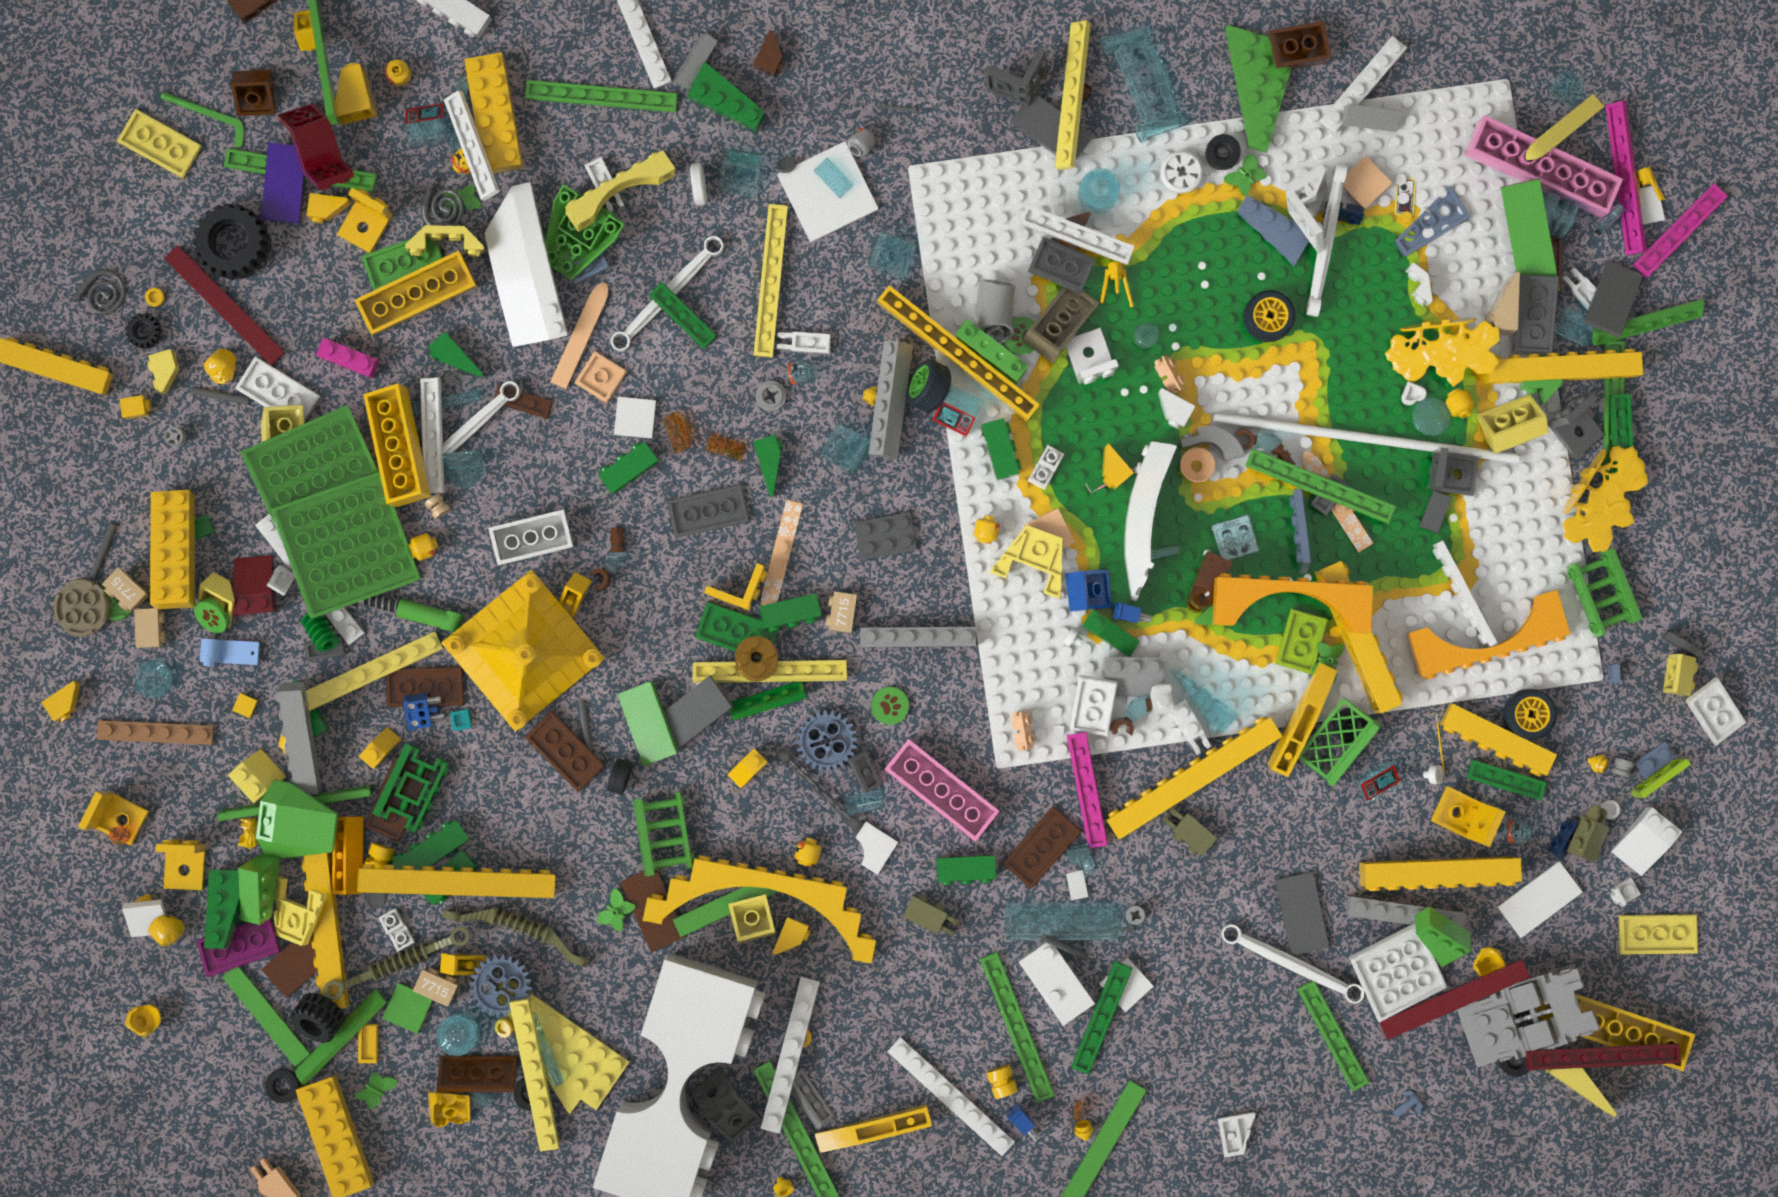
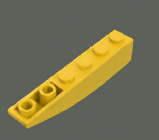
[1267,662,1337,777]
[815,1104,932,1153]

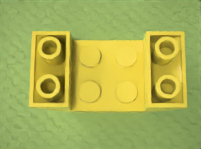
[405,225,484,257]

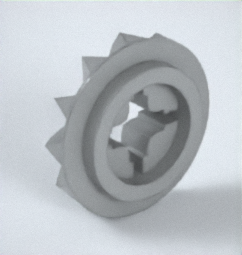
[756,381,786,412]

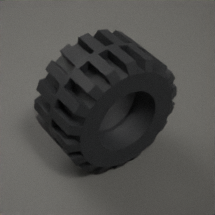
[290,993,345,1043]

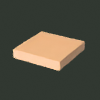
[1342,156,1392,210]
[574,351,627,403]
[1023,508,1075,548]

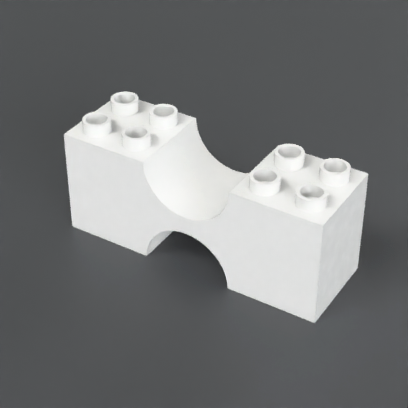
[593,953,766,1197]

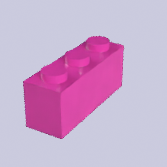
[316,338,380,379]

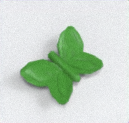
[1224,154,1267,196]
[444,185,482,215]
[1311,642,1344,682]
[597,888,636,932]
[355,1072,397,1110]

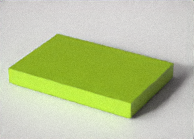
[1275,609,1328,675]
[1631,758,1691,798]

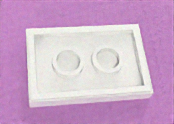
[1070,675,1117,736]
[1685,677,1747,746]

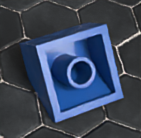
[1066,569,1112,612]

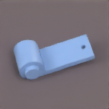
[200,639,260,666]

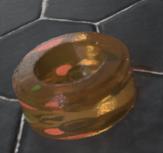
[109,826,130,845]
[1073,1101,1083,1121]

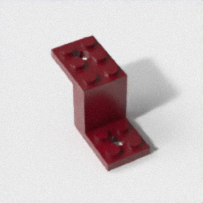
[277,103,355,190]

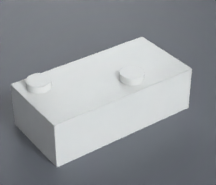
[488,509,574,566]
[1018,942,1095,1026]

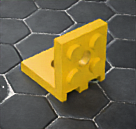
[337,188,393,253]
[704,563,768,610]
[1431,786,1506,847]
[78,791,150,846]
[155,839,206,890]

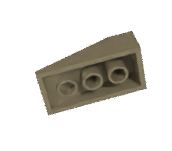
[1022,287,1100,363]

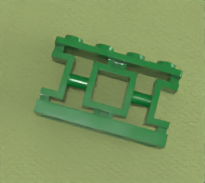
[372,742,450,833]

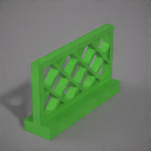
[1299,697,1382,786]

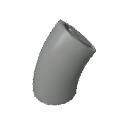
[976,279,1016,343]

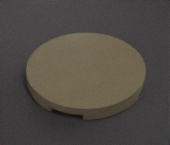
[53,579,110,637]

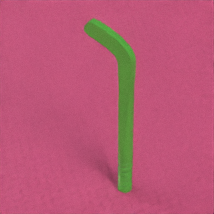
[161,92,244,148]

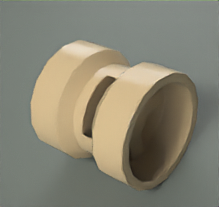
[424,493,451,519]

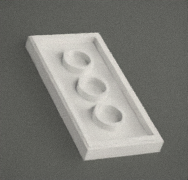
[235,356,321,422]
[1497,861,1582,938]

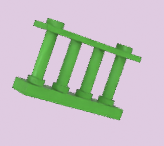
[955,319,1029,385]
[1566,548,1643,637]
[632,792,694,876]

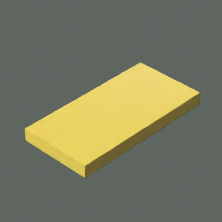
[117,109,202,179]
[1619,914,1698,954]

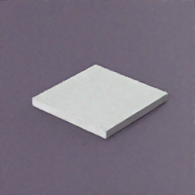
[777,141,879,243]
[1349,923,1448,1023]

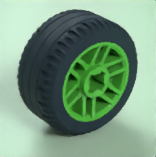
[906,360,951,412]

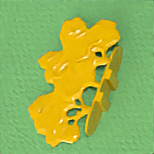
[1385,316,1500,387]
[1563,446,1649,552]

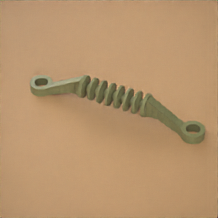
[442,907,590,967]
[324,926,470,1000]

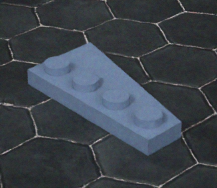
[1395,186,1470,258]
[1237,195,1309,267]
[1289,489,1311,574]

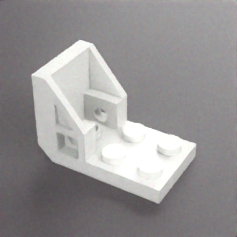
[1286,164,1328,254]

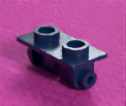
[1322,201,1364,225]
[1548,818,1579,859]

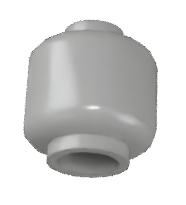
[847,128,876,156]

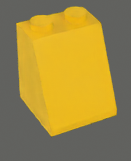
[335,63,378,125]

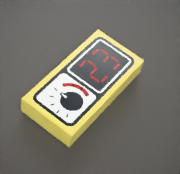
[1394,178,1416,216]

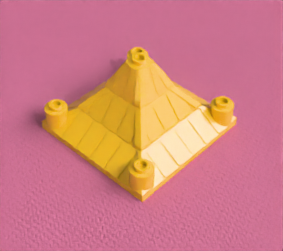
[441,569,605,732]

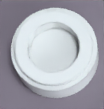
[1600,800,1620,819]

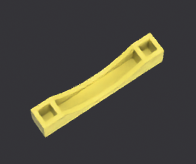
[565,150,675,232]

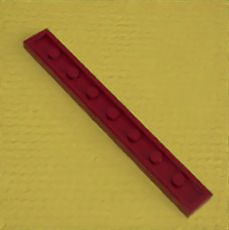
[164,245,285,366]
[1380,959,1530,1040]
[1525,1044,1681,1071]

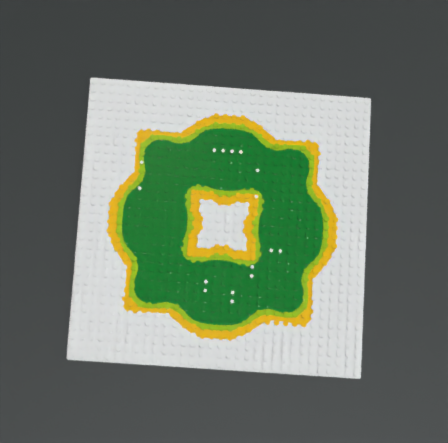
[908,79,1603,768]

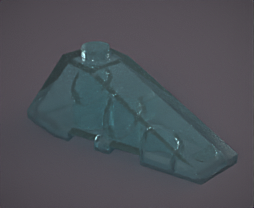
[1171,668,1239,734]

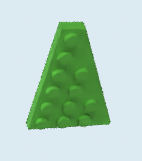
[1225,25,1291,153]

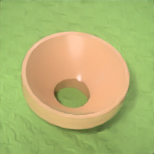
[1180,448,1215,483]

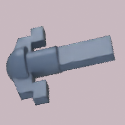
[1393,1090,1423,1118]

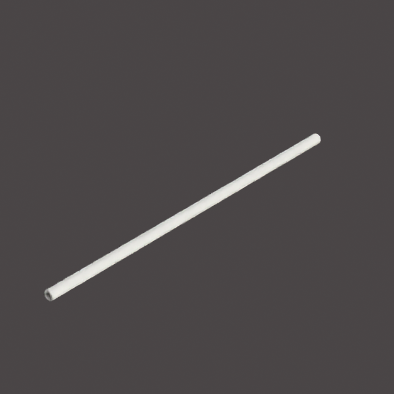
[1213,413,1519,463]

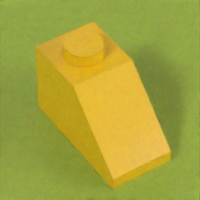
[294,9,316,51]
[307,193,351,224]
[1102,444,1134,490]
[559,572,592,619]
[41,681,81,722]
[359,727,402,769]
[728,748,768,788]
[772,916,811,955]
[440,953,487,975]

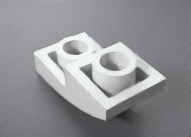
[1028,445,1064,490]
[379,908,416,952]

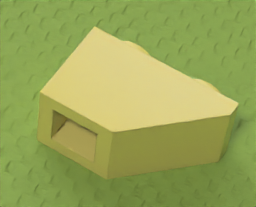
[148,349,180,394]

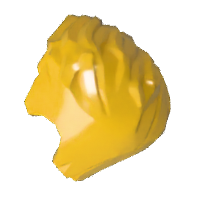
[203,348,237,384]
[238,817,259,849]
[148,914,185,947]
[1473,947,1505,977]
[125,1004,161,1037]

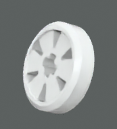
[1160,151,1203,194]
[690,163,707,206]

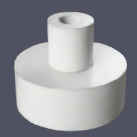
[1063,626,1083,646]
[1423,765,1443,784]

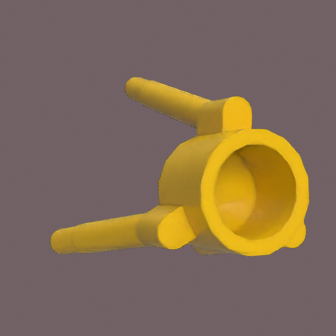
[1636,167,1665,205]
[1100,262,1134,308]

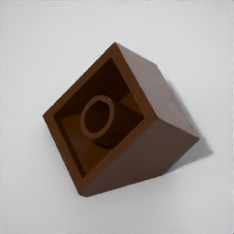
[230,69,275,116]

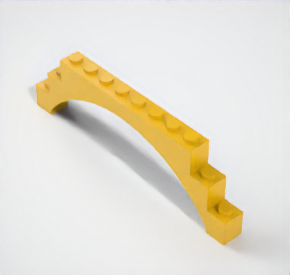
[643,855,876,964]

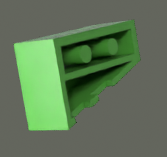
[238,853,281,925]
[1415,907,1471,967]

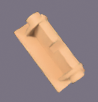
[1154,355,1186,394]
[1010,710,1035,751]

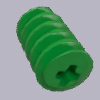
[301,613,340,652]

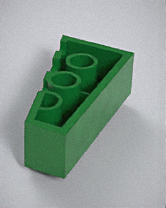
[687,61,765,133]
[391,820,469,869]
[204,870,240,950]

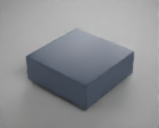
[1608,664,1620,684]

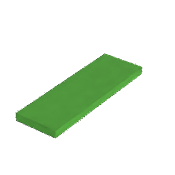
[1500,178,1560,291]

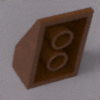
[1268,21,1332,68]

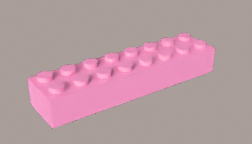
[1464,115,1623,218]

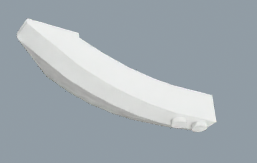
[484,182,568,347]
[1124,441,1177,602]

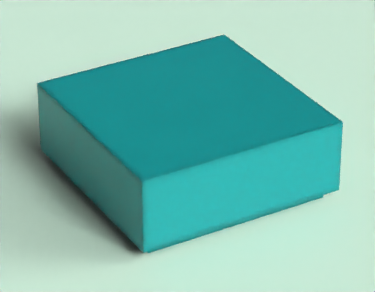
[450,709,472,731]

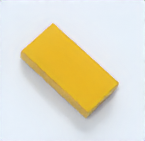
[358,1024,378,1063]

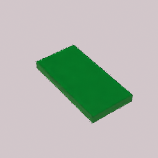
[695,602,778,660]

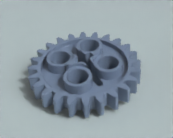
[795,710,858,772]
[469,954,533,1018]

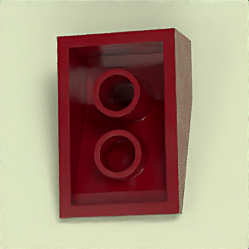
[233,555,277,616]

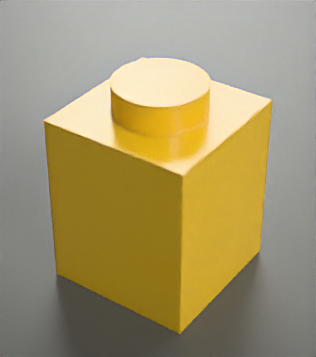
[119,395,152,419]

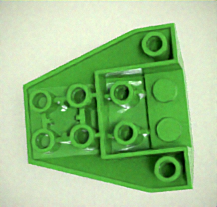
[545,184,625,280]
[256,779,339,859]

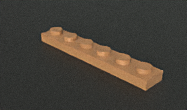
[97,720,214,745]

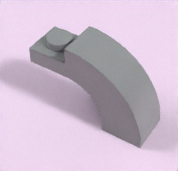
[1179,426,1245,461]

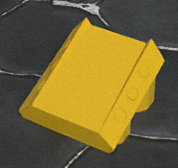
[428,1090,470,1127]

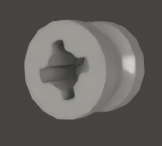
[164,427,186,447]
[1611,758,1635,778]
[1125,905,1145,925]

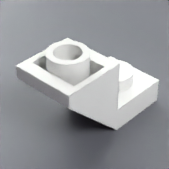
[1405,262,1433,306]

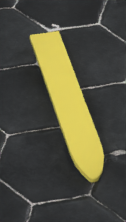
[1525,94,1605,161]

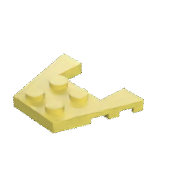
[990,525,1063,599]
[273,875,327,946]

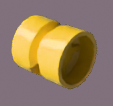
[365,843,395,868]
[986,1064,1018,1099]

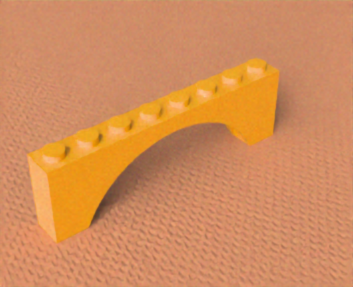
[1212,574,1373,634]
[1406,590,1570,680]

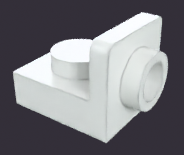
[267,565,295,596]
[1150,683,1174,715]
[1610,877,1641,906]

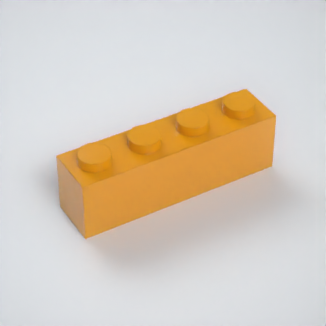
[332,816,363,895]

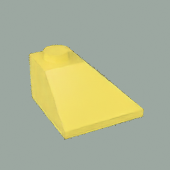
[261,404,304,442]
[197,572,235,629]

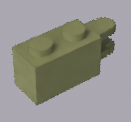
[1567,805,1609,863]
[1161,807,1217,856]
[903,894,961,936]

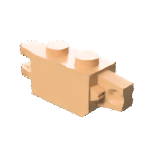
[251,1158,300,1197]

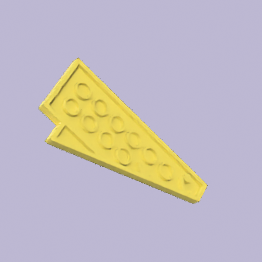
[497,974,630,1114]

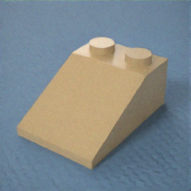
[1484,272,1520,335]

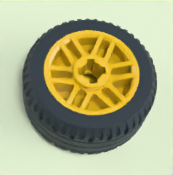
[1243,290,1295,342]
[1503,689,1557,740]

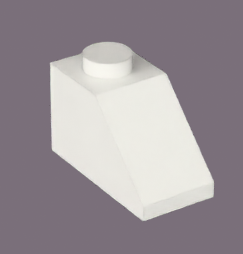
[1158,388,1195,429]

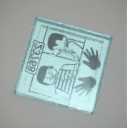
[1211,514,1260,560]

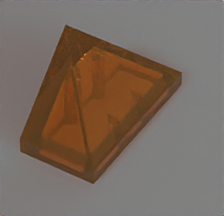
[662,412,695,454]
[705,432,747,462]

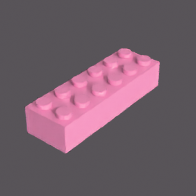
[885,739,999,842]

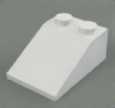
[1611,807,1682,876]

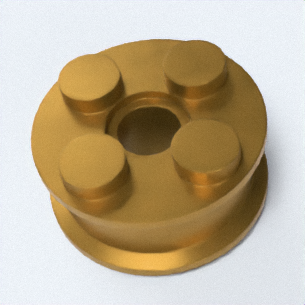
[735,636,778,681]

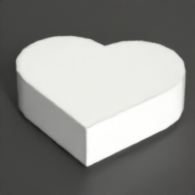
[1401,381,1427,406]

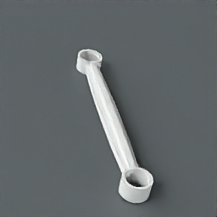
[1306,163,1348,317]
[611,236,724,352]
[443,381,521,461]
[1221,924,1364,1004]

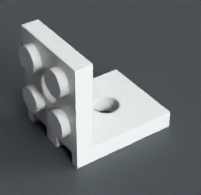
[1066,328,1118,385]

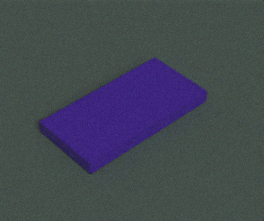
[261,142,305,224]

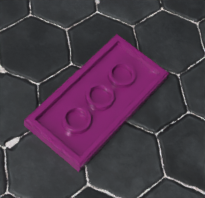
[197,918,281,978]

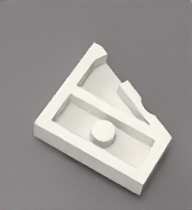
[1217,1112,1255,1157]

